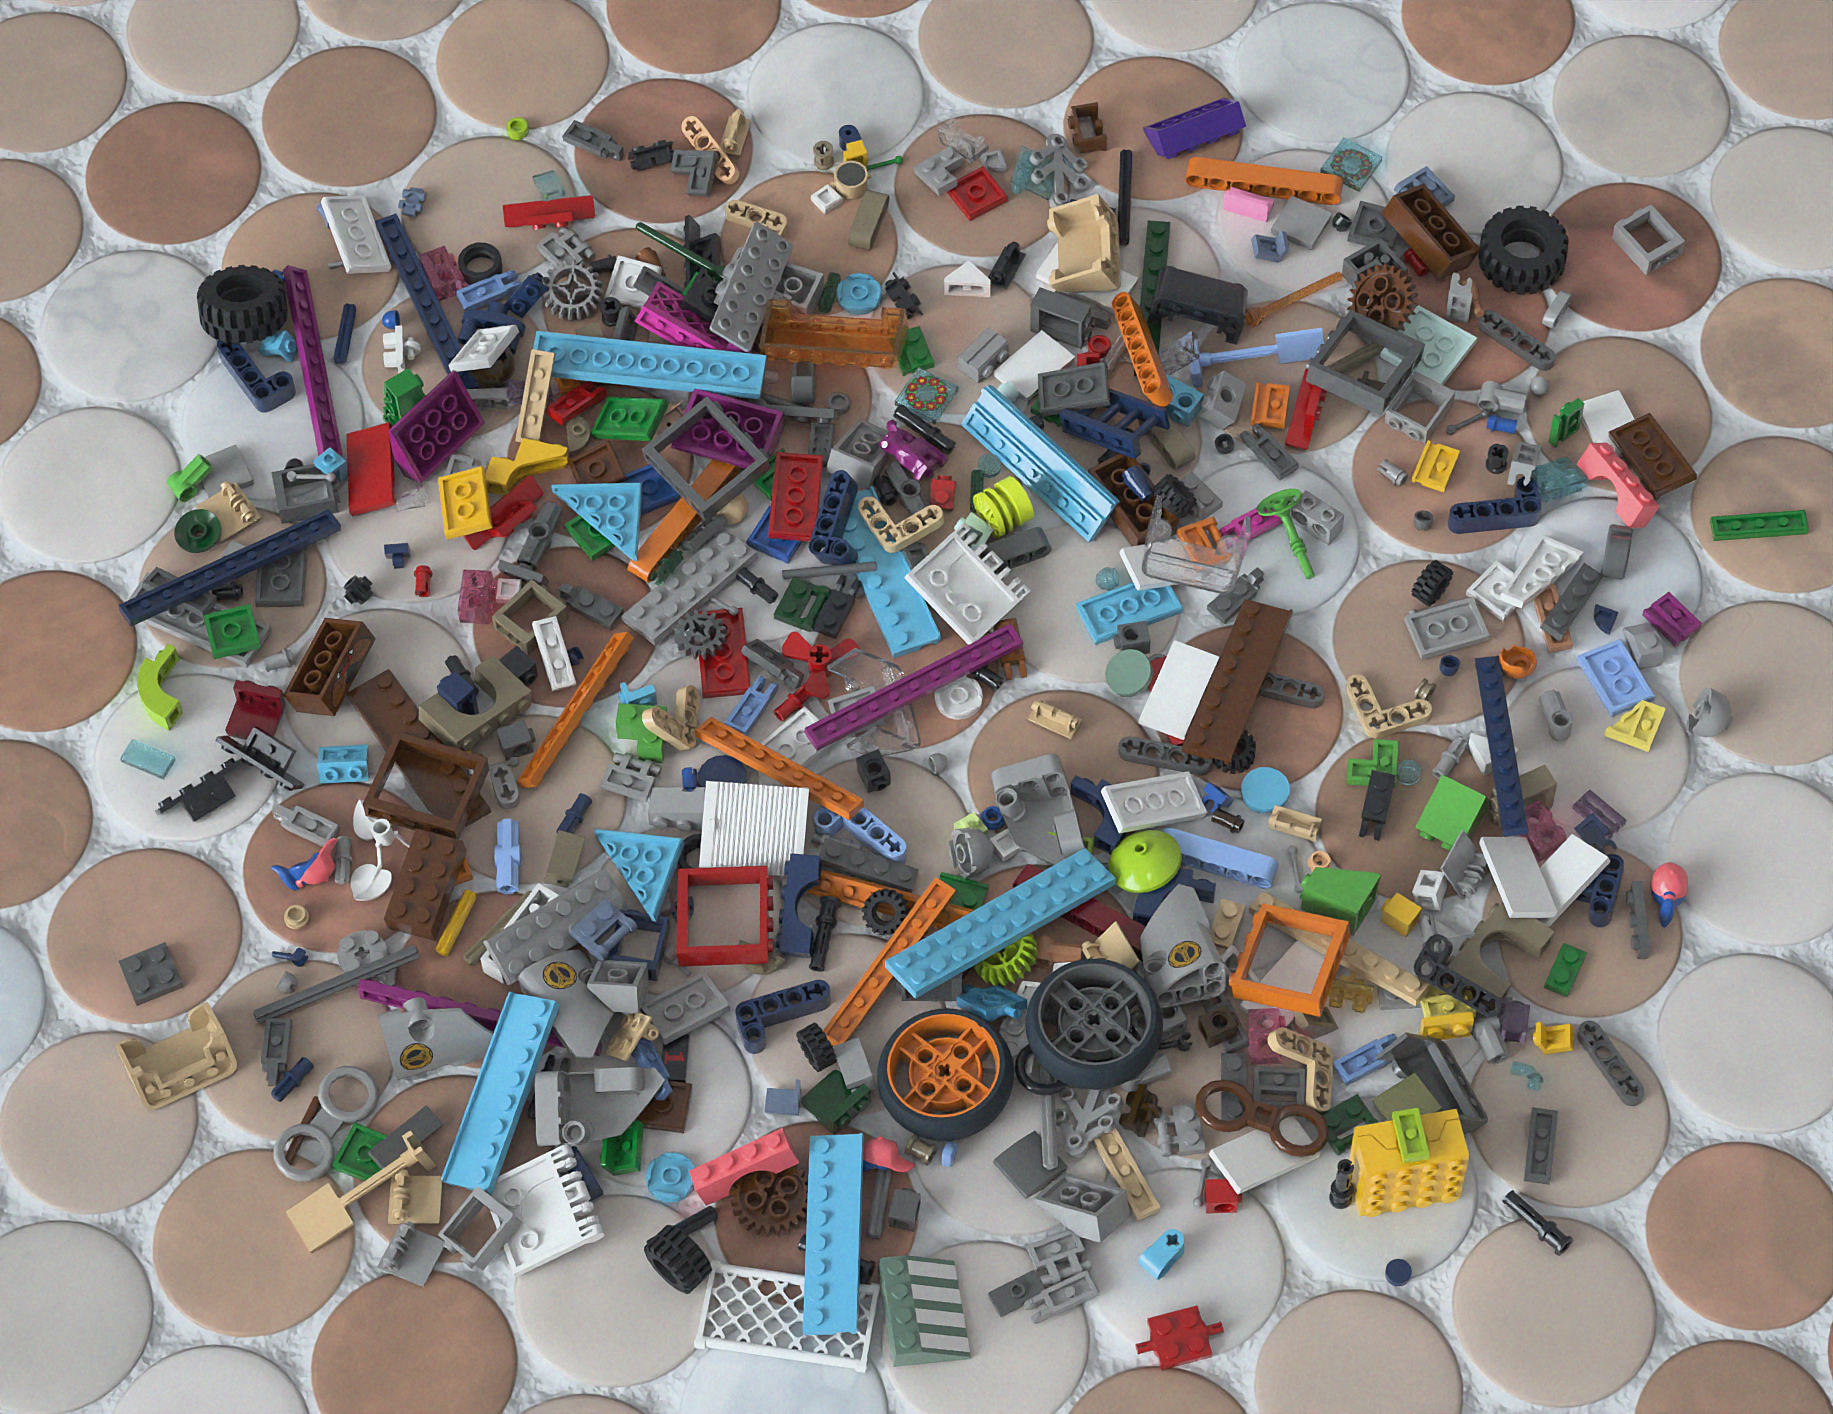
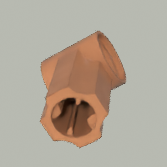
[1033,936,1082,969]

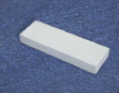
[532,616,576,692]

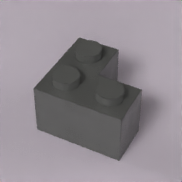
[1342,238,1408,290]

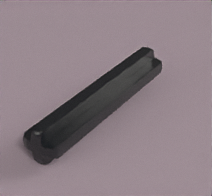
[646,1206,718,1243]

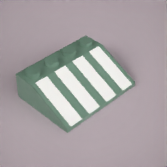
[877,1255,971,1367]

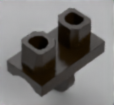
[1119,1084,1163,1137]

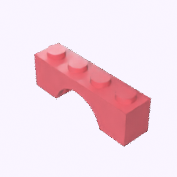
[1577,442,1659,528]
[689,1128,799,1206]

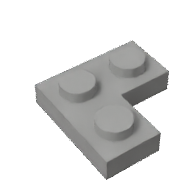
[913,146,964,196]

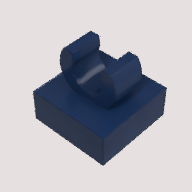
[384,543,411,569]

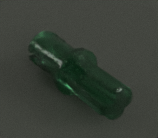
[651,549,684,586]

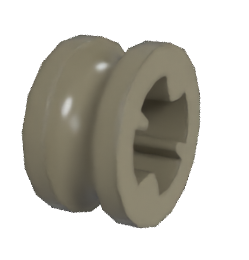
[1414,678,1436,701]

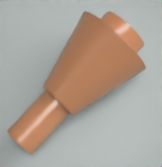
[1460,280,1485,317]

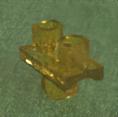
[1328,970,1374,1013]

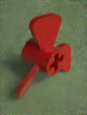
[782,632,859,699]

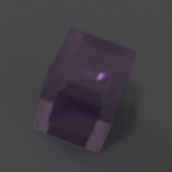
[1501,1001,1530,1043]

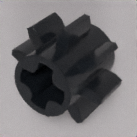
[343,575,373,605]

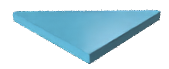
[551,483,643,561]
[594,829,685,922]

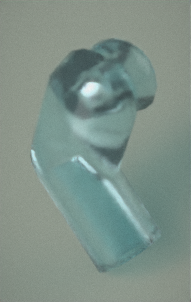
[1510,1061,1543,1091]

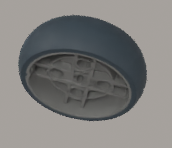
[1025,958,1163,1090]

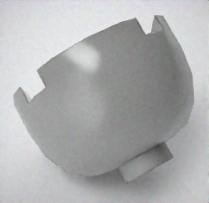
[1687,688,1733,738]
[948,827,994,878]

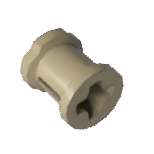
[813,141,834,171]
[904,1134,938,1166]

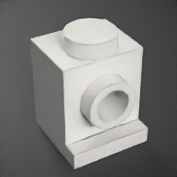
[1412,870,1448,911]

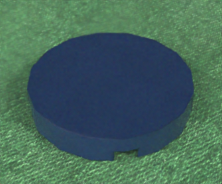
[698,755,747,788]

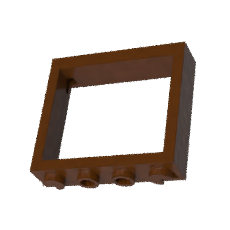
[363,731,489,840]

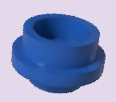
[981,806,1005,830]

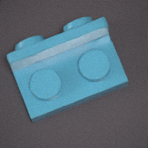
[317,744,369,783]

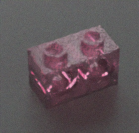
[419,246,465,301]
[458,569,497,624]
[1519,800,1567,862]
[1248,1008,1286,1065]

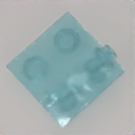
[1010,145,1054,201]
[1531,457,1588,502]

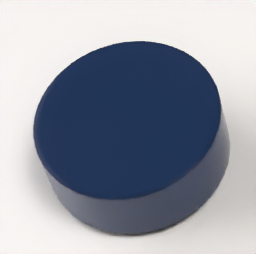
[1385,1259,1412,1286]

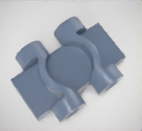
[398,187,426,217]

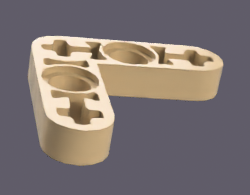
[725,200,787,237]
[858,497,945,553]
[1346,674,1432,739]
[642,685,700,751]
[1268,1027,1333,1114]

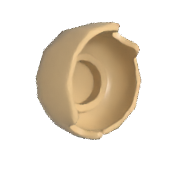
[715,493,748,525]

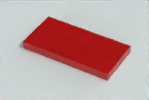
[346,422,396,516]
[768,452,823,541]
[698,608,750,699]

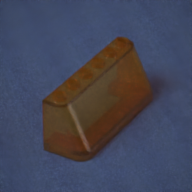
[759,299,909,369]

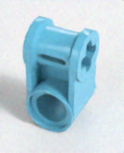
[1138,1229,1184,1280]

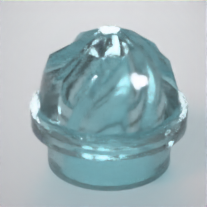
[1095,567,1119,591]

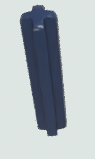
[333,303,356,364]

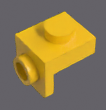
[1533,1022,1574,1055]

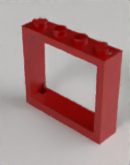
[677,866,774,967]

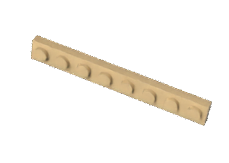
[1249,891,1430,1006]

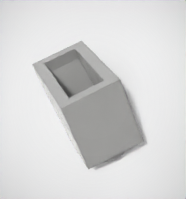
[1623,623,1664,670]

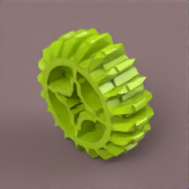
[973,933,1038,986]

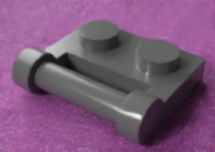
[1253,1066,1305,1109]

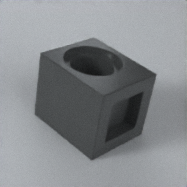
[1113,621,1151,654]
[496,720,536,761]
[888,1188,921,1232]

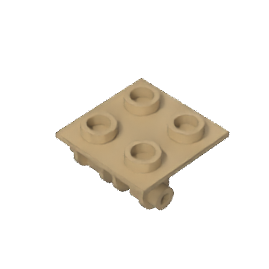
[196,481,262,542]
[1081,921,1140,990]
[605,1013,659,1062]
[388,1169,442,1224]

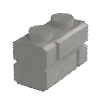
[957,327,1009,382]

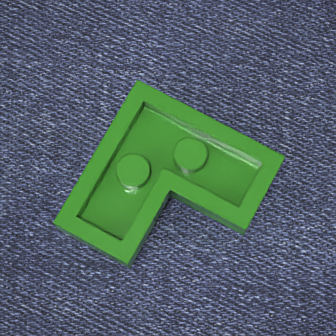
[1346,739,1398,788]

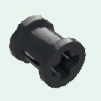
[600,297,621,327]
[1486,444,1509,474]

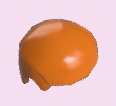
[1499,645,1537,679]

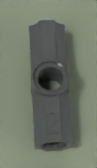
[885,461,936,527]
[517,502,563,570]

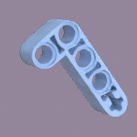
[814,806,907,864]

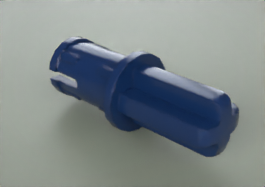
[556,793,593,834]
[271,1057,314,1102]

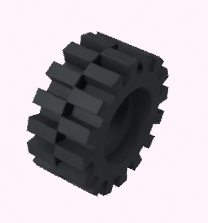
[1153,474,1197,518]
[1411,560,1453,606]
[1212,729,1256,774]
[862,888,910,935]
[796,1022,837,1072]

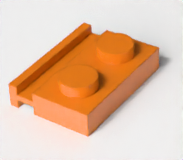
[1251,382,1290,429]

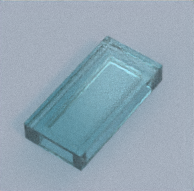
[532,170,566,201]
[120,739,176,780]

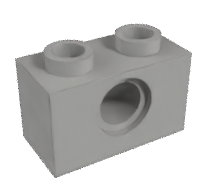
[1200,371,1246,430]

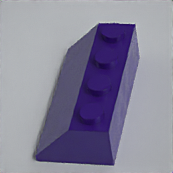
[1143,98,1246,159]

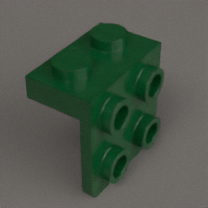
[801,1070,871,1135]

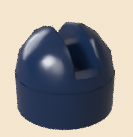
[1439,655,1460,676]

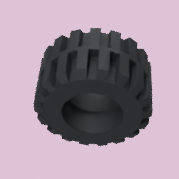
[644,1225,712,1294]

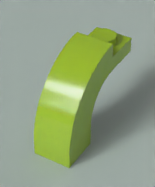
[137,644,183,731]

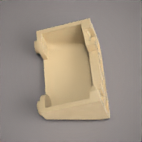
[1047,194,1121,292]
[114,1002,237,1110]

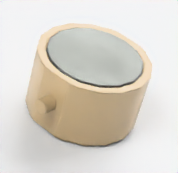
[831,161,872,199]

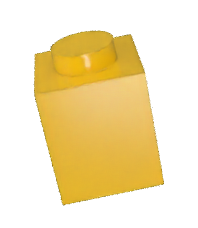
[1381,893,1422,937]

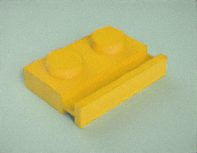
[1412,440,1460,492]
[1419,1011,1474,1040]

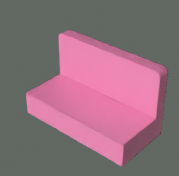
[1223,187,1274,222]

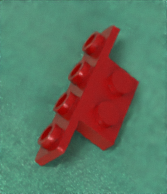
[503,195,595,230]
[1285,369,1327,450]
[463,476,544,550]

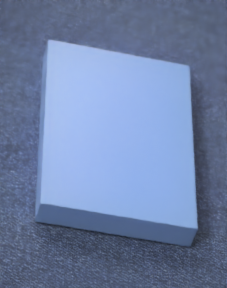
[1577,639,1655,717]

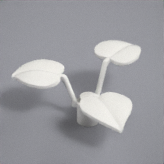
[351,799,410,901]

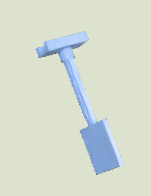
[1186,328,1324,387]

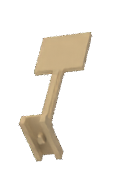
[286,1130,437,1253]

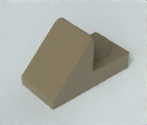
[1292,1007,1338,1039]

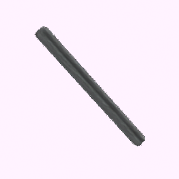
[254,945,420,1024]

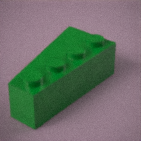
[383,368,425,427]

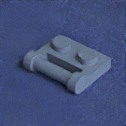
[1394,166,1455,207]
[570,899,638,961]

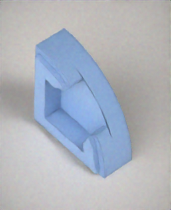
[942,1141,959,1167]

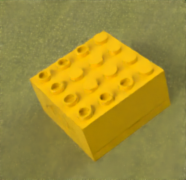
[1349,1109,1469,1217]

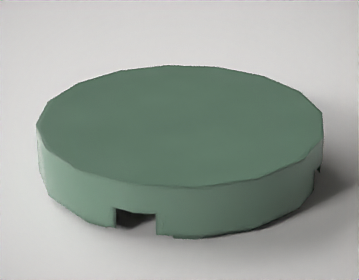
[1105,649,1154,697]

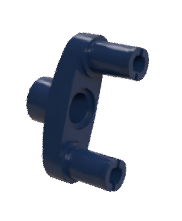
[458,301,526,355]

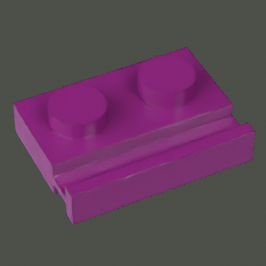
[1642,592,1702,647]

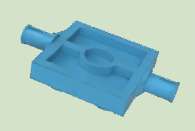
[956,984,1027,1022]

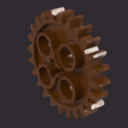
[1347,264,1418,331]
[730,1164,808,1237]

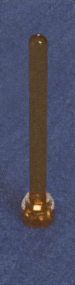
[1245,272,1342,327]

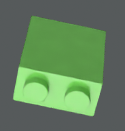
[1415,775,1490,851]
[1300,867,1381,936]

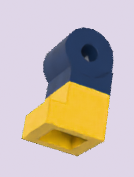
[839,125,868,166]

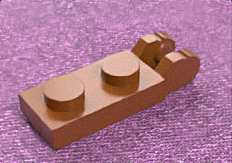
[993,618,1027,680]

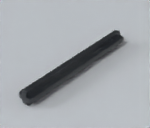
[1118,149,1132,246]

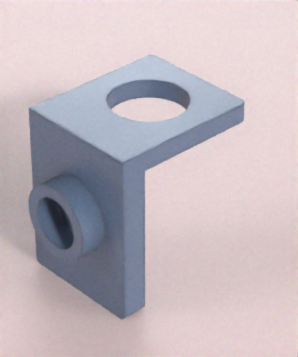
[765,1080,801,1116]

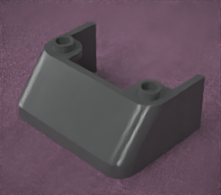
[1376,1032,1488,1135]

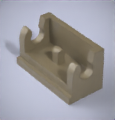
[544,830,585,887]

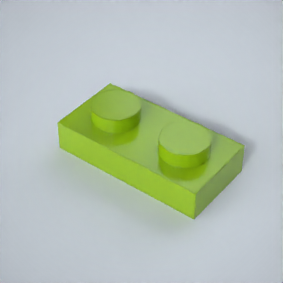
[1392,1108,1430,1163]

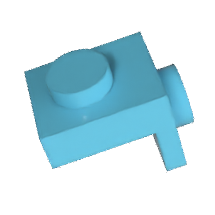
[258,330,298,362]
[313,448,348,482]
[618,682,657,706]

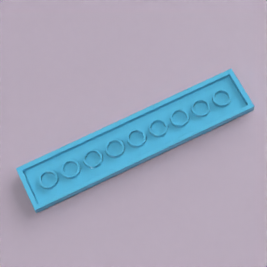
[533,331,767,399]
[885,848,1116,999]

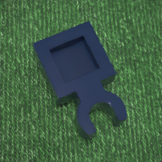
[1574,813,1617,855]

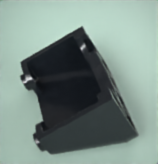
[1147,266,1248,345]

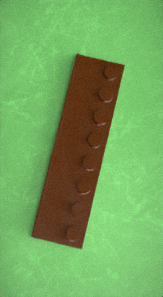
[1182,599,1293,765]
[346,669,491,827]

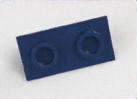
[505,272,548,318]

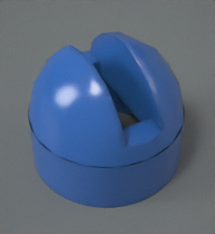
[382,310,400,329]

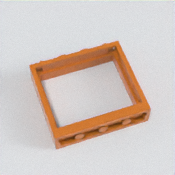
[1229,903,1350,1017]

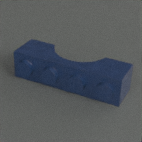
[776,853,823,958]

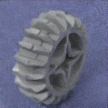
[542,259,603,321]

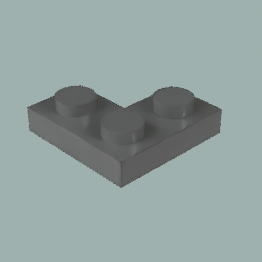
[670,150,718,197]

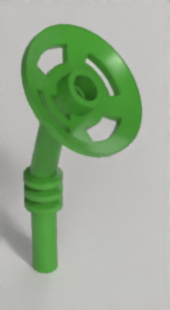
[1257,489,1315,579]

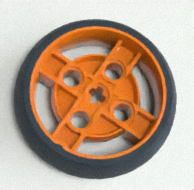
[877,1008,1014,1141]

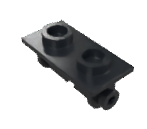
[628,140,674,171]
[988,241,1026,289]
[885,272,923,319]

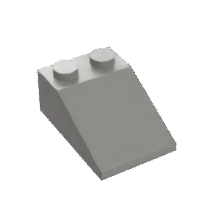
[826,418,892,490]
[1034,1172,1130,1243]

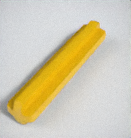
[436,889,476,956]

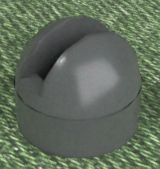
[1414,510,1433,531]

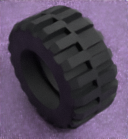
[1478,205,1569,295]
[197,265,288,344]

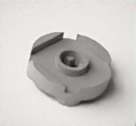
[337,930,388,973]

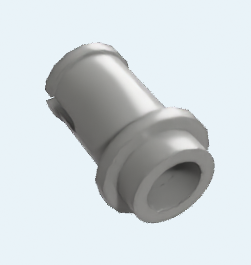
[1377,459,1408,486]
[262,649,295,672]

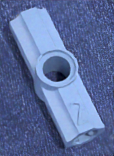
[495,819,521,894]

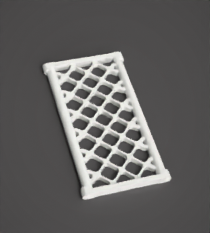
[694,1260,881,1373]

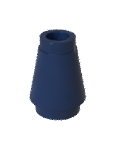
[1122,465,1154,502]

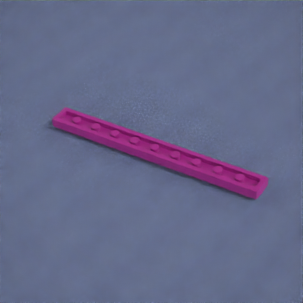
[283,265,343,457]
[804,624,1023,751]
[357,979,602,1057]

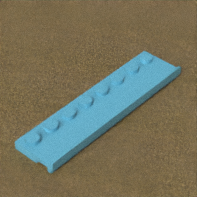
[961,385,1120,542]
[835,486,941,658]
[441,992,560,1194]
[803,1133,864,1335]

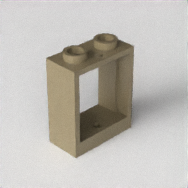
[492,579,568,656]
[1488,765,1557,831]

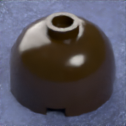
[469,346,515,388]

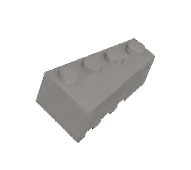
[730,247,824,325]
[648,787,714,831]

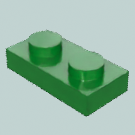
[1544,943,1587,997]

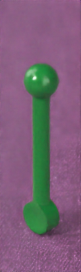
[864,156,903,170]

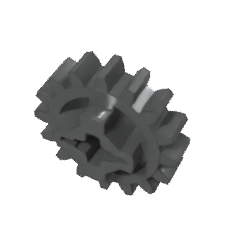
[674,610,726,660]

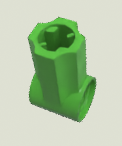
[167,454,213,502]

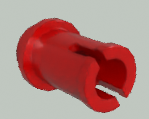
[1403,248,1430,277]
[414,565,433,597]

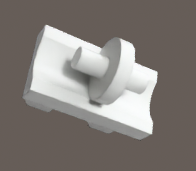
[383,325,421,373]

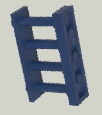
[1059,388,1170,459]

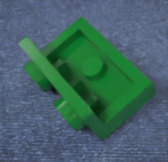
[600,1120,644,1176]

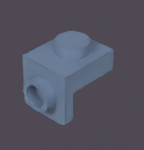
[1251,231,1290,262]

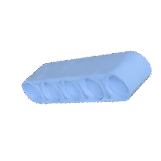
[1163,828,1279,888]

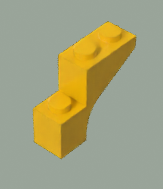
[486,438,569,496]

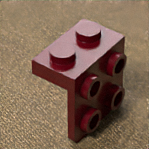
[225,680,286,740]

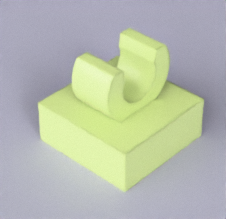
[954,812,988,835]

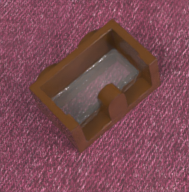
[1067,102,1107,153]

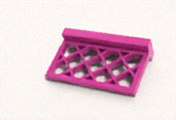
[634,282,729,351]

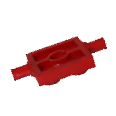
[1135,1305,1224,1370]

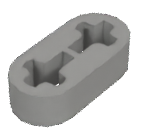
[1542,290,1573,329]
[490,764,520,809]

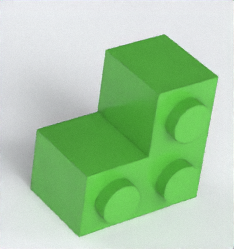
[616,703,668,763]

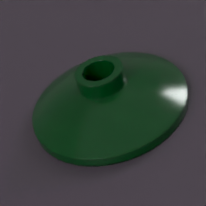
[174,509,222,553]

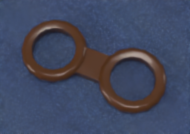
[1195,1079,1329,1157]

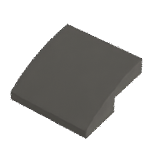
[993,1131,1068,1199]

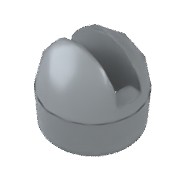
[1530,377,1550,396]
[927,753,948,774]
[276,971,298,993]

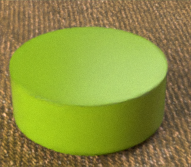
[506,117,529,140]

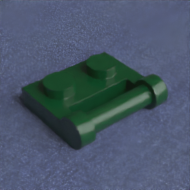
[773,577,832,632]
[1320,1094,1379,1156]

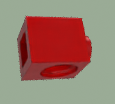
[1204,1179,1242,1214]

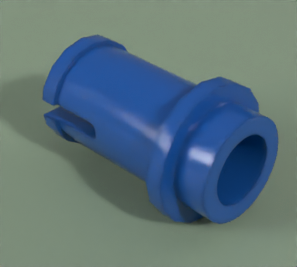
[1487,413,1517,434]
[682,767,698,792]

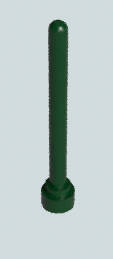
[636,222,726,282]

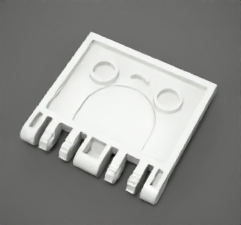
[904,522,1031,645]
[489,1144,605,1277]

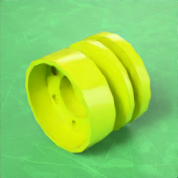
[973,476,1034,539]

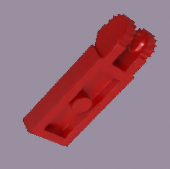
[546,381,607,425]

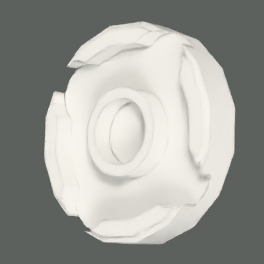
[935,675,983,720]

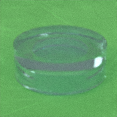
[978,454,1001,478]
[1397,760,1421,785]

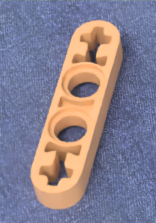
[682,116,739,185]

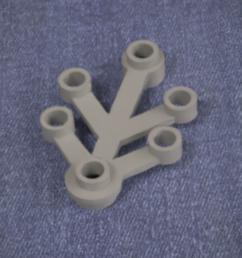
[1030,134,1089,208]
[1056,1087,1123,1157]

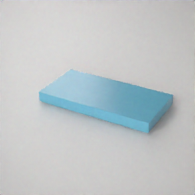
[1076,582,1183,645]

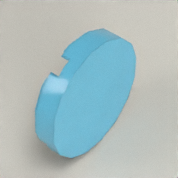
[836,273,882,315]
[1241,767,1290,814]
[646,1152,695,1202]

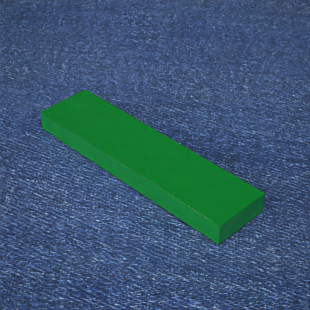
[1710,510,1809,541]

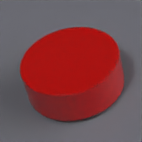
[1088,335,1111,358]

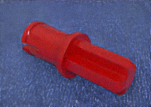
[773,683,811,722]

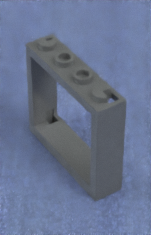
[1306,310,1425,416]
[642,397,770,522]

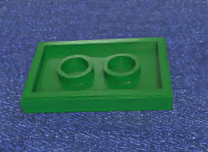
[590,397,669,441]

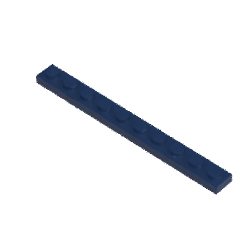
[375,214,479,389]
[119,509,341,627]
[1475,656,1528,837]

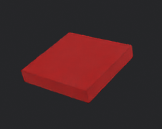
[947,166,1008,221]

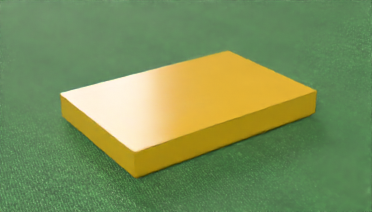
[438,466,492,540]

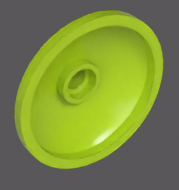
[1108,830,1182,893]

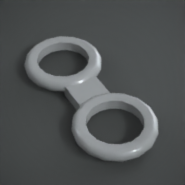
[273,1066,379,1182]

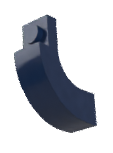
[1070,775,1126,855]
[1133,869,1216,927]

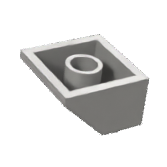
[587,960,649,1015]

